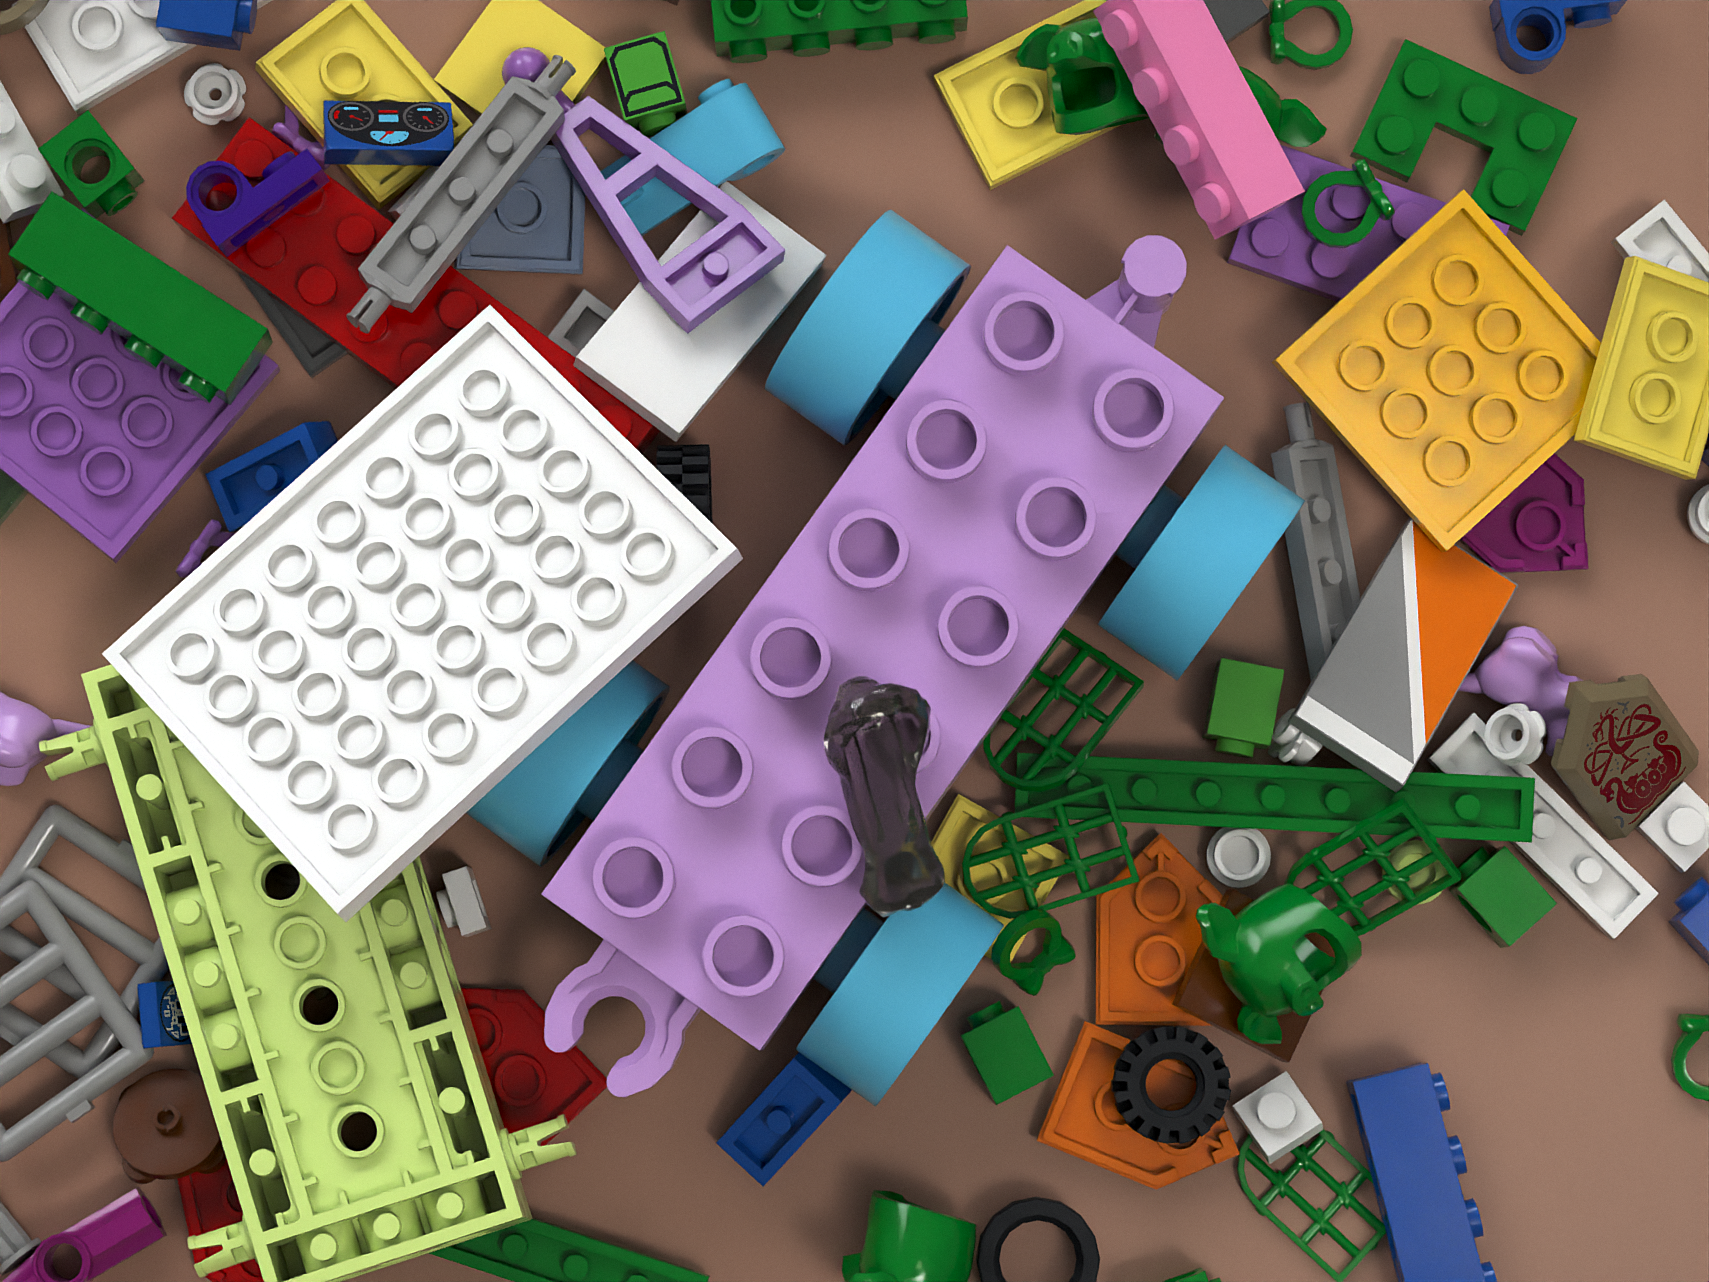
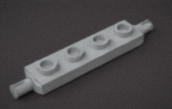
[346,55,576,333]
[1271,402,1360,681]

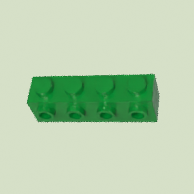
[711,0,968,63]
[8,191,273,405]

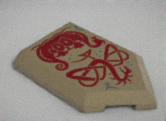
[1551,674,1699,840]

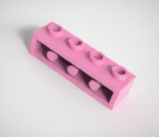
[1093,0,1305,240]

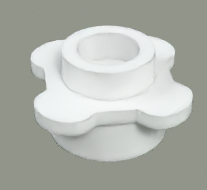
[1268,708,1323,766]

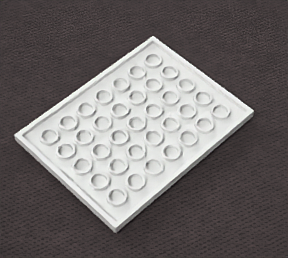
[102,305,743,922]

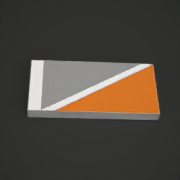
[1288,517,1518,792]

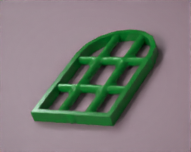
[983,628,1144,791]
[962,783,1140,919]
[1284,798,1461,937]
[1236,1129,1386,1282]

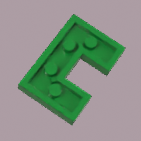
[1350,39,1578,236]

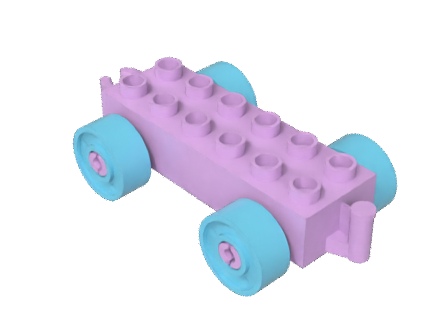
[466,210,1305,1107]

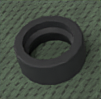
[976,1197,1100,1282]

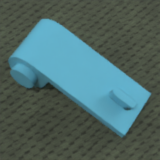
[600,79,786,236]

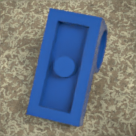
[1489,0,1627,74]
[205,421,338,532]
[716,1052,852,1187]

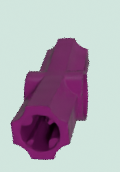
[2,1187,167,1282]

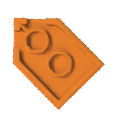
[1095,833,1223,1026]
[1036,1021,1240,1190]

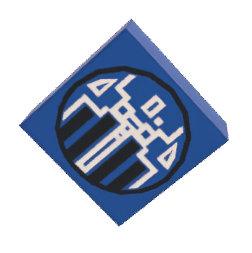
[137,981,192,1049]

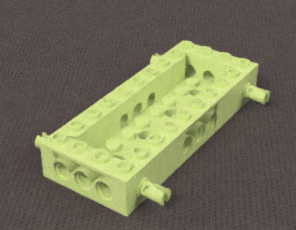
[39,665,577,1282]

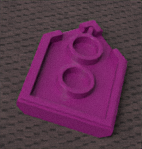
[1460,453,1589,573]

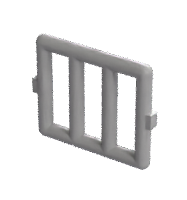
[0,805,169,1079]
[0,880,154,1162]

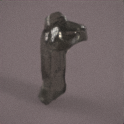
[823,676,945,917]

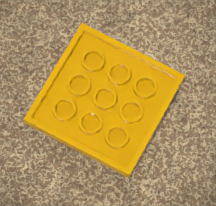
[1272,189,1601,552]

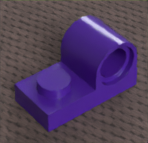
[186,148,330,257]

